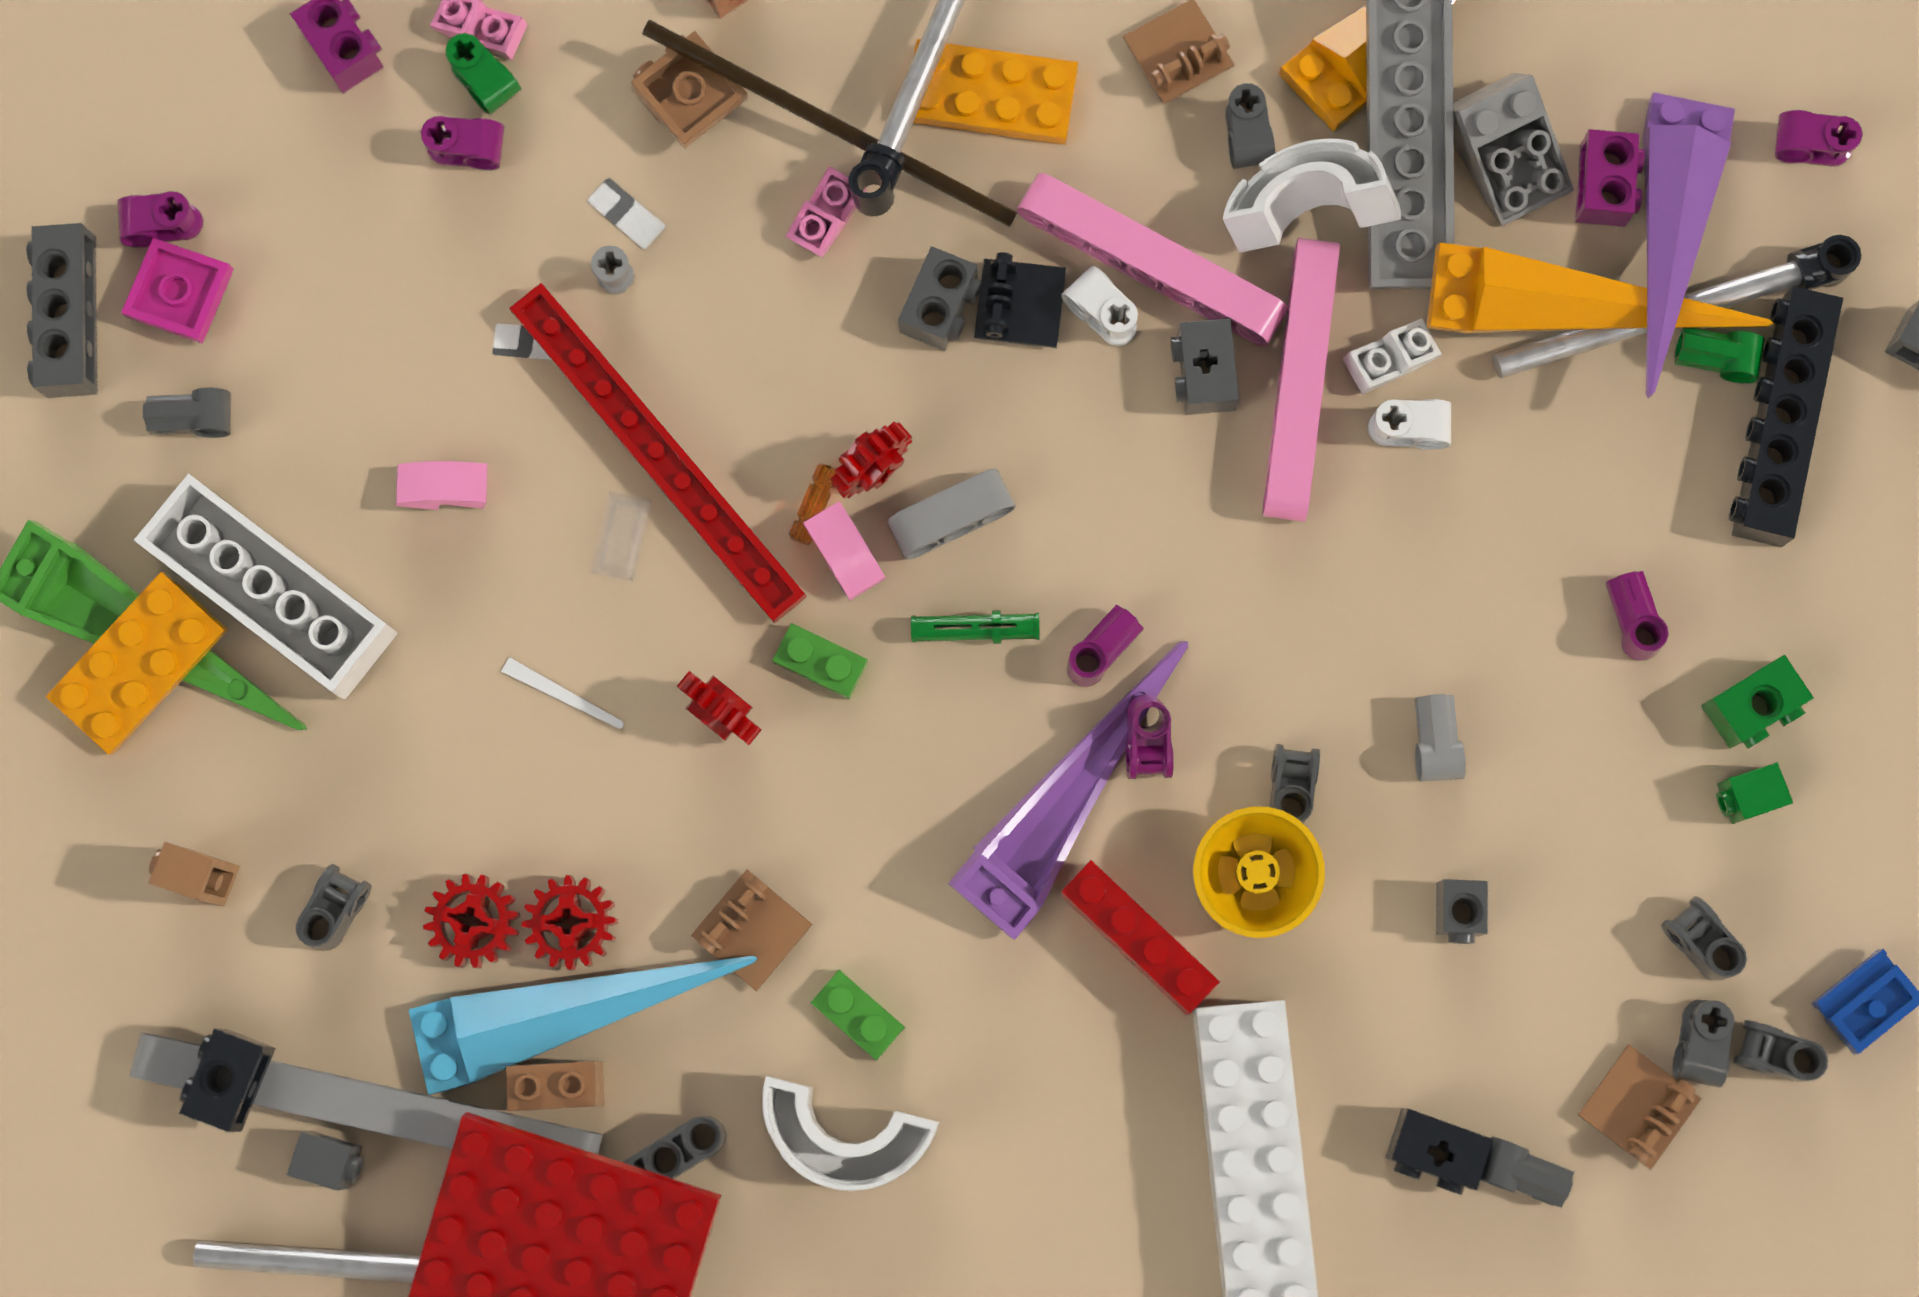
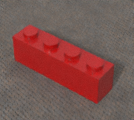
[1060,860,1220,1016]

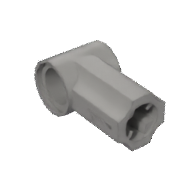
[1415,694,1466,782]

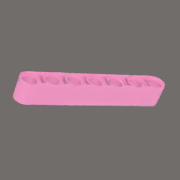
[1016,173,1288,346]
[1262,238,1340,522]

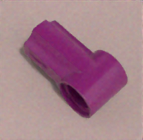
[1605,571,1669,661]
[1067,604,1144,687]

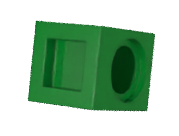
[1716,762,1794,824]

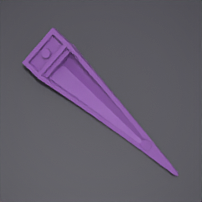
[1643,92,1735,399]
[948,641,1188,940]

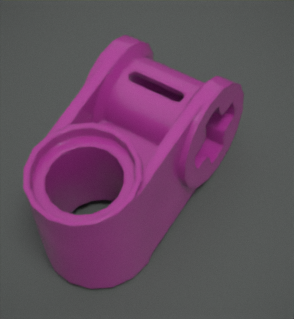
[1775,110,1863,167]
[421,116,505,170]
[117,191,204,248]
[1125,694,1174,779]

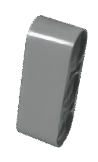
[887,468,1016,560]

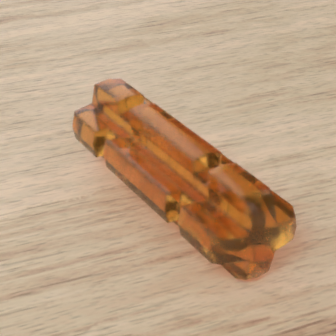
[789,463,836,545]

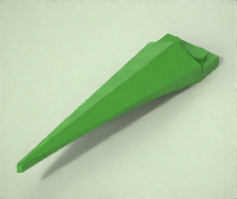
[0,520,307,730]

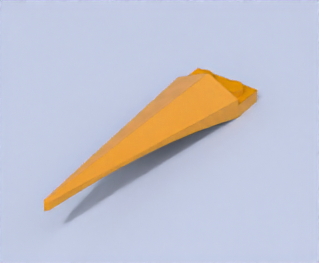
[1278,0,1457,132]
[1426,242,1773,334]

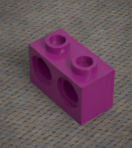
[290,0,384,93]
[1575,129,1645,227]

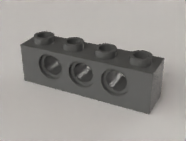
[26,223,98,398]

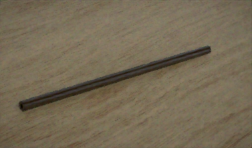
[642,20,1017,227]

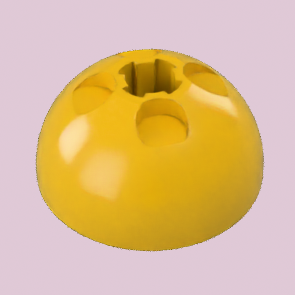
[1193,806,1325,938]

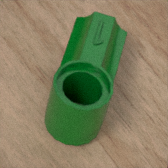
[1674,328,1765,384]

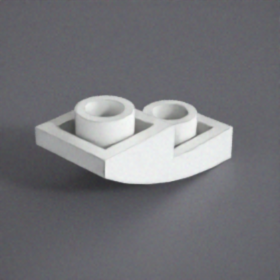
[1343,319,1442,395]

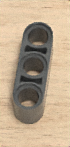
[623,1116,726,1179]

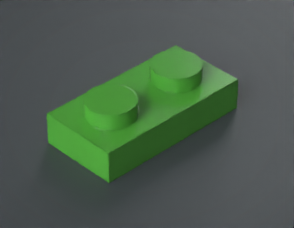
[772,623,868,700]
[811,970,905,1061]

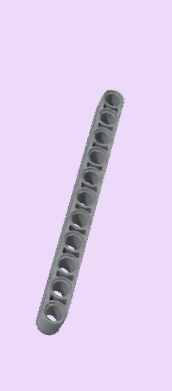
[129,1033,603,1154]

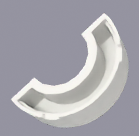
[1223,138,1401,253]
[763,1076,939,1191]

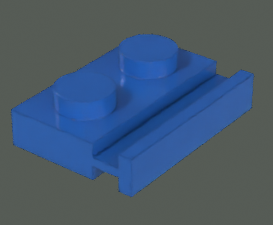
[1811,949,1919,1054]

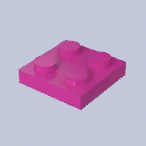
[121,238,234,344]

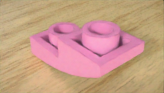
[430,0,528,60]
[786,166,867,258]
[396,461,487,510]
[803,501,886,601]

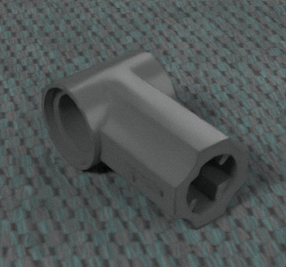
[143,388,231,438]
[1481,1136,1574,1208]

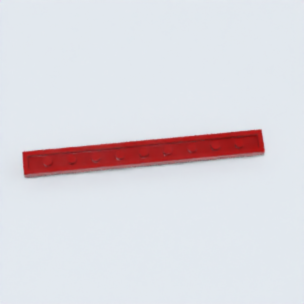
[509,282,807,624]

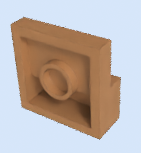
[631,31,748,149]

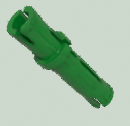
[911,610,1040,644]

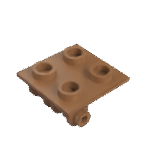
[1123,0,1235,105]
[691,869,813,992]
[1578,1044,1702,1170]

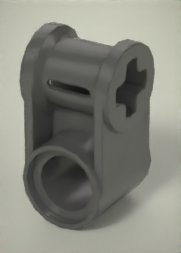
[1225,83,1275,169]
[1270,744,1320,823]
[296,864,372,951]
[1661,896,1747,981]
[1673,1000,1734,1088]
[1733,1020,1828,1082]

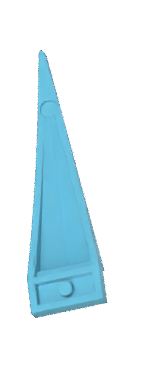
[408,956,758,1095]

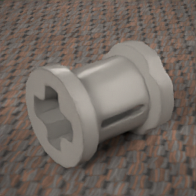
[591,245,634,294]

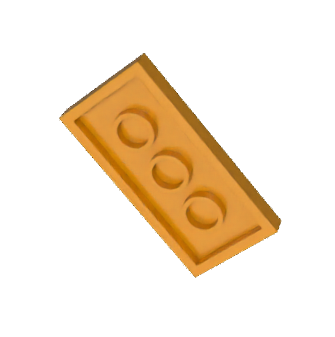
[913,39,1078,145]
[45,572,229,755]

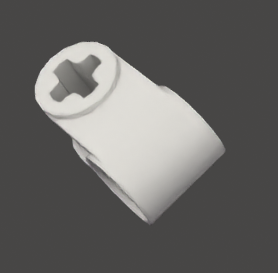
[1061,266,1138,346]
[1367,399,1451,450]

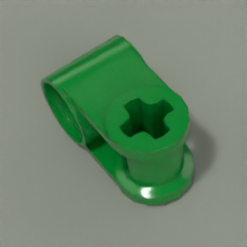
[445,33,521,115]

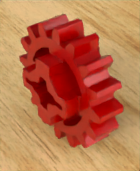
[830,421,913,499]
[676,671,762,745]
[423,874,521,969]
[521,875,619,971]

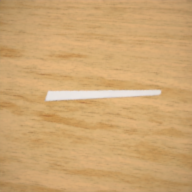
[501,657,624,729]

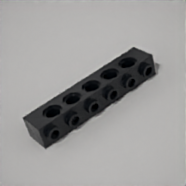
[1729,286,1843,548]

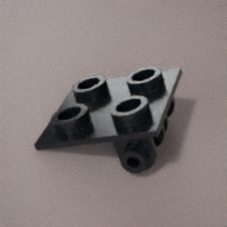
[974,252,1066,348]

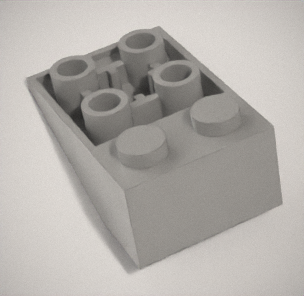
[1453,73,1574,226]

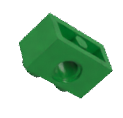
[1701,654,1814,749]

